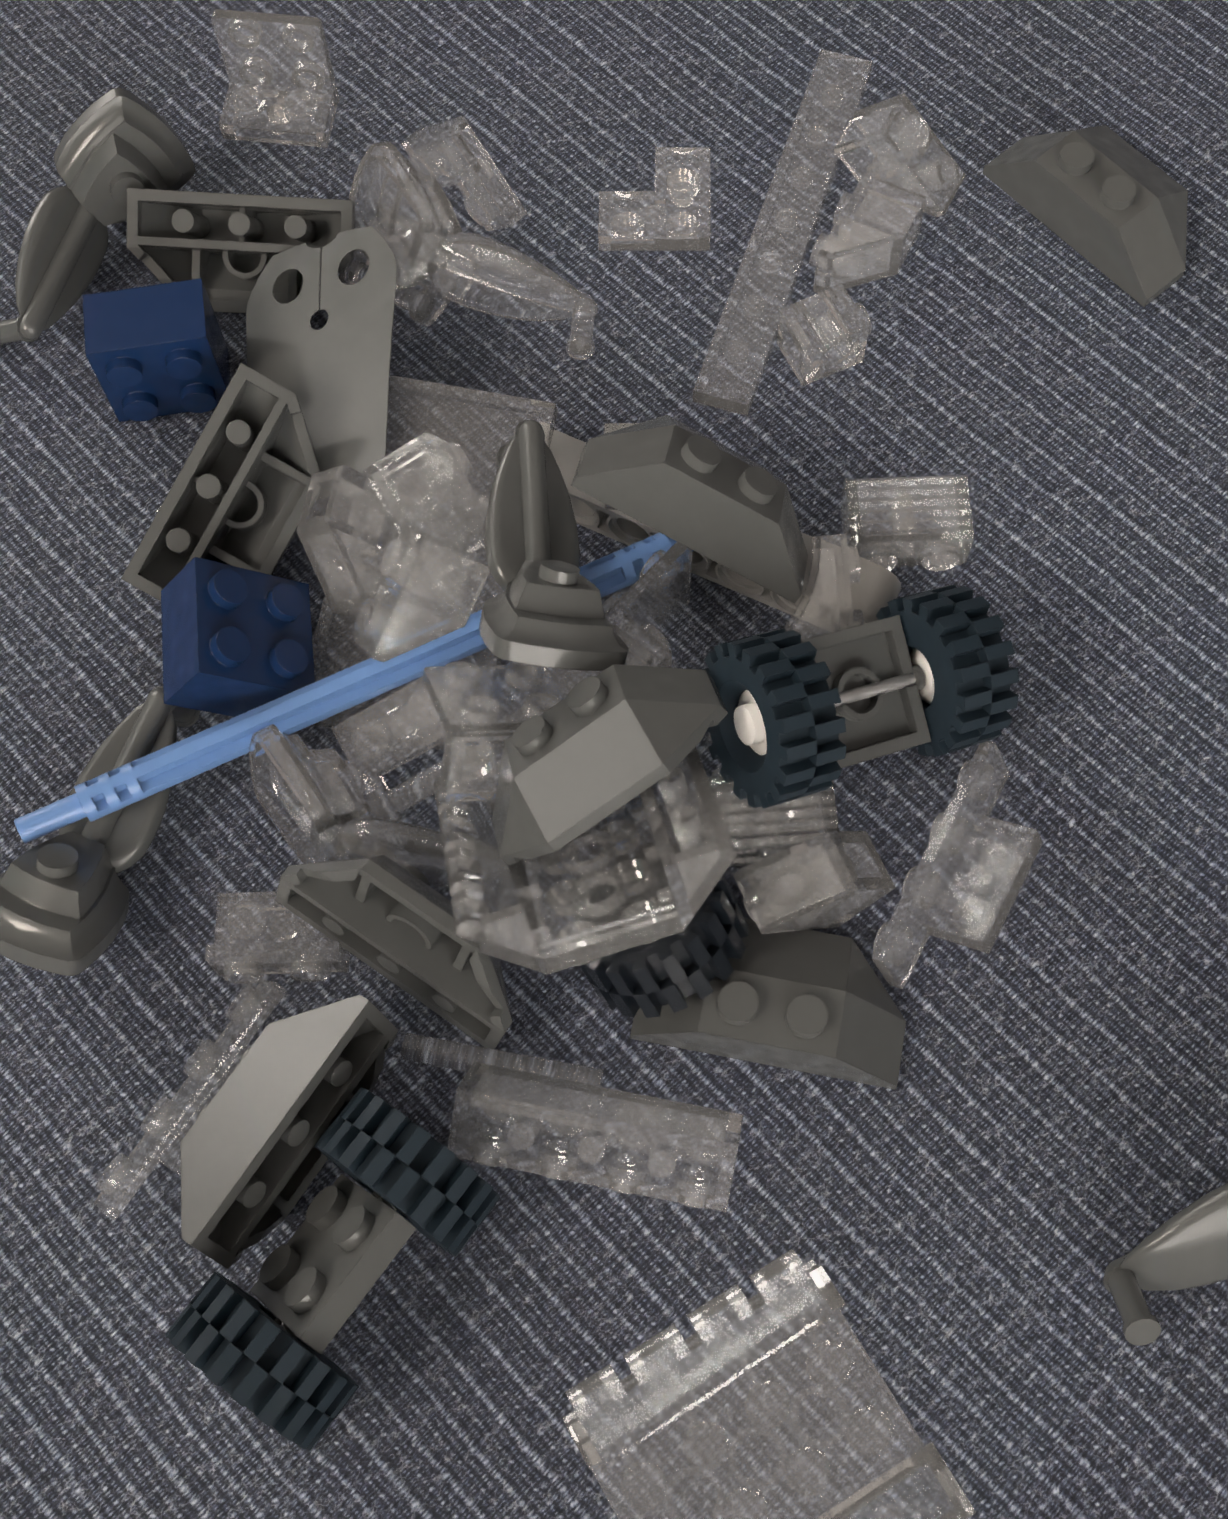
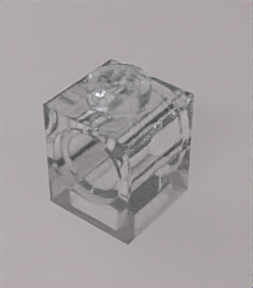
[777,284,871,386]

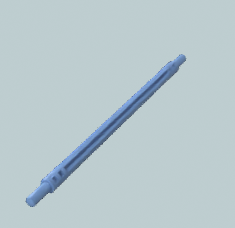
[14,532,694,844]

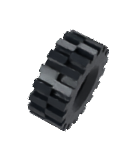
[566,845,749,1018]

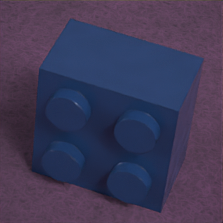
[82,278,231,422]
[161,557,315,717]

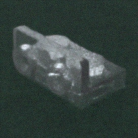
[363,431,489,580]
[205,891,350,984]

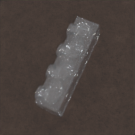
[448,1062,744,1212]

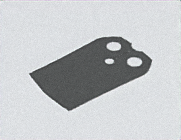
[246,226,398,501]

